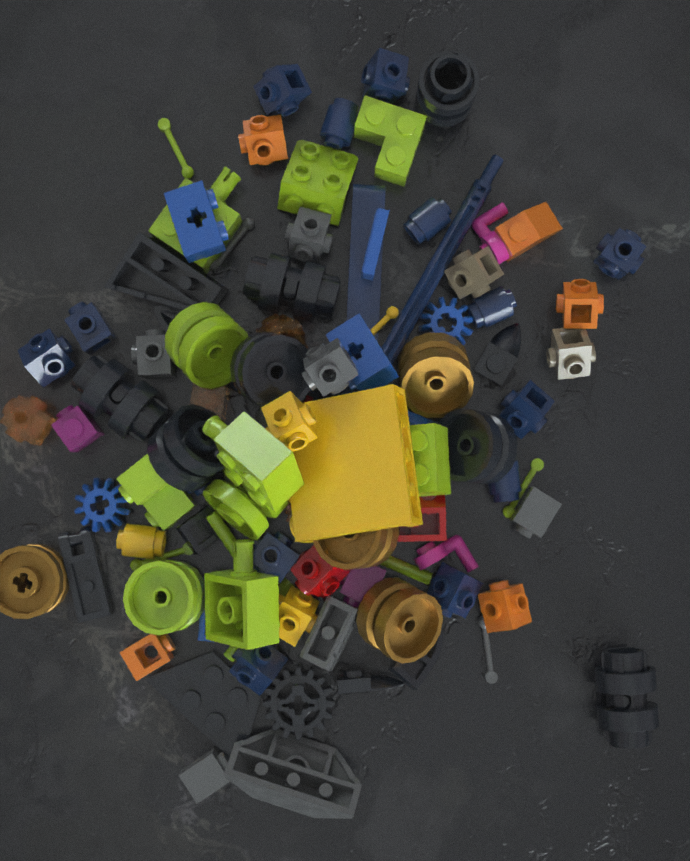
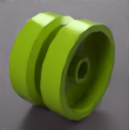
[165,302,249,389]
[203,467,289,541]
[123,559,205,635]

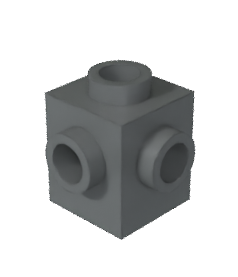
[284,207,333,264]
[131,329,175,379]
[302,338,359,397]

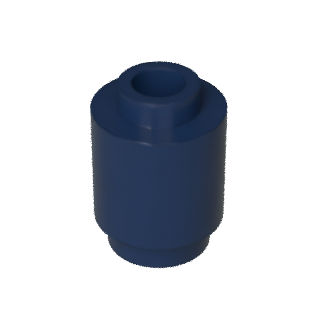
[319,98,359,150]
[403,197,452,245]
[467,286,517,329]
[488,460,522,503]

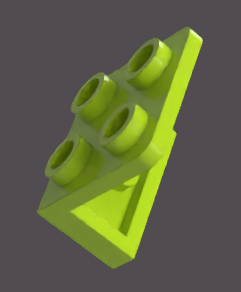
[277,140,358,226]

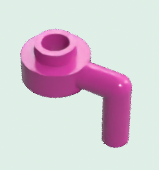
[471,202,509,265]
[414,535,479,573]

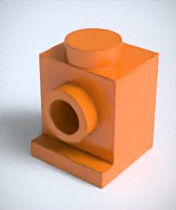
[120,634,175,681]

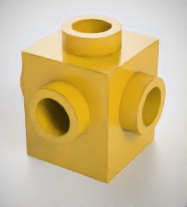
[261,391,318,452]
[279,585,320,647]

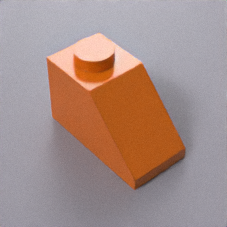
[494,202,563,263]

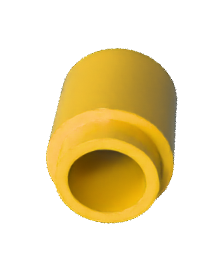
[116,524,166,559]

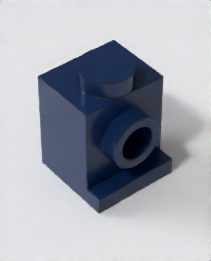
[65,301,117,355]

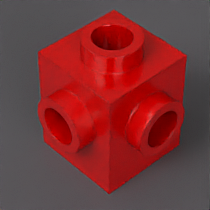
[290,545,351,598]

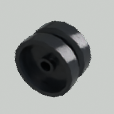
[230,332,311,407]
[147,404,225,492]
[438,409,518,484]

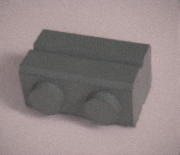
[300,595,358,671]

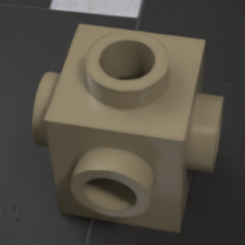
[444,246,504,299]
[546,328,596,380]

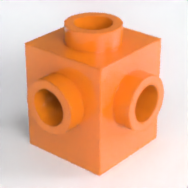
[238,114,288,165]
[556,279,604,329]
[478,580,532,633]

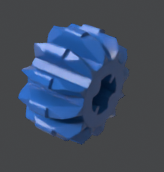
[418,297,474,346]
[74,478,131,533]

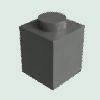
[509,487,562,539]
[178,746,230,804]

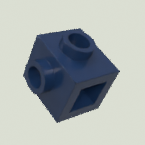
[361,48,410,105]
[253,64,312,117]
[593,228,647,280]
[17,328,76,388]
[499,380,555,439]
[253,530,301,583]
[426,562,484,619]
[229,645,288,696]

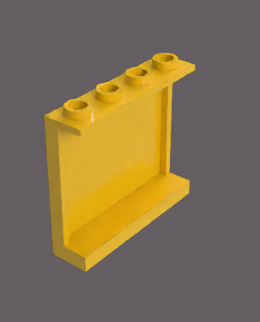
[288,384,423,543]

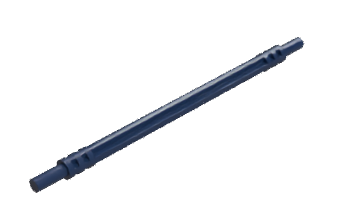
[357,155,504,392]

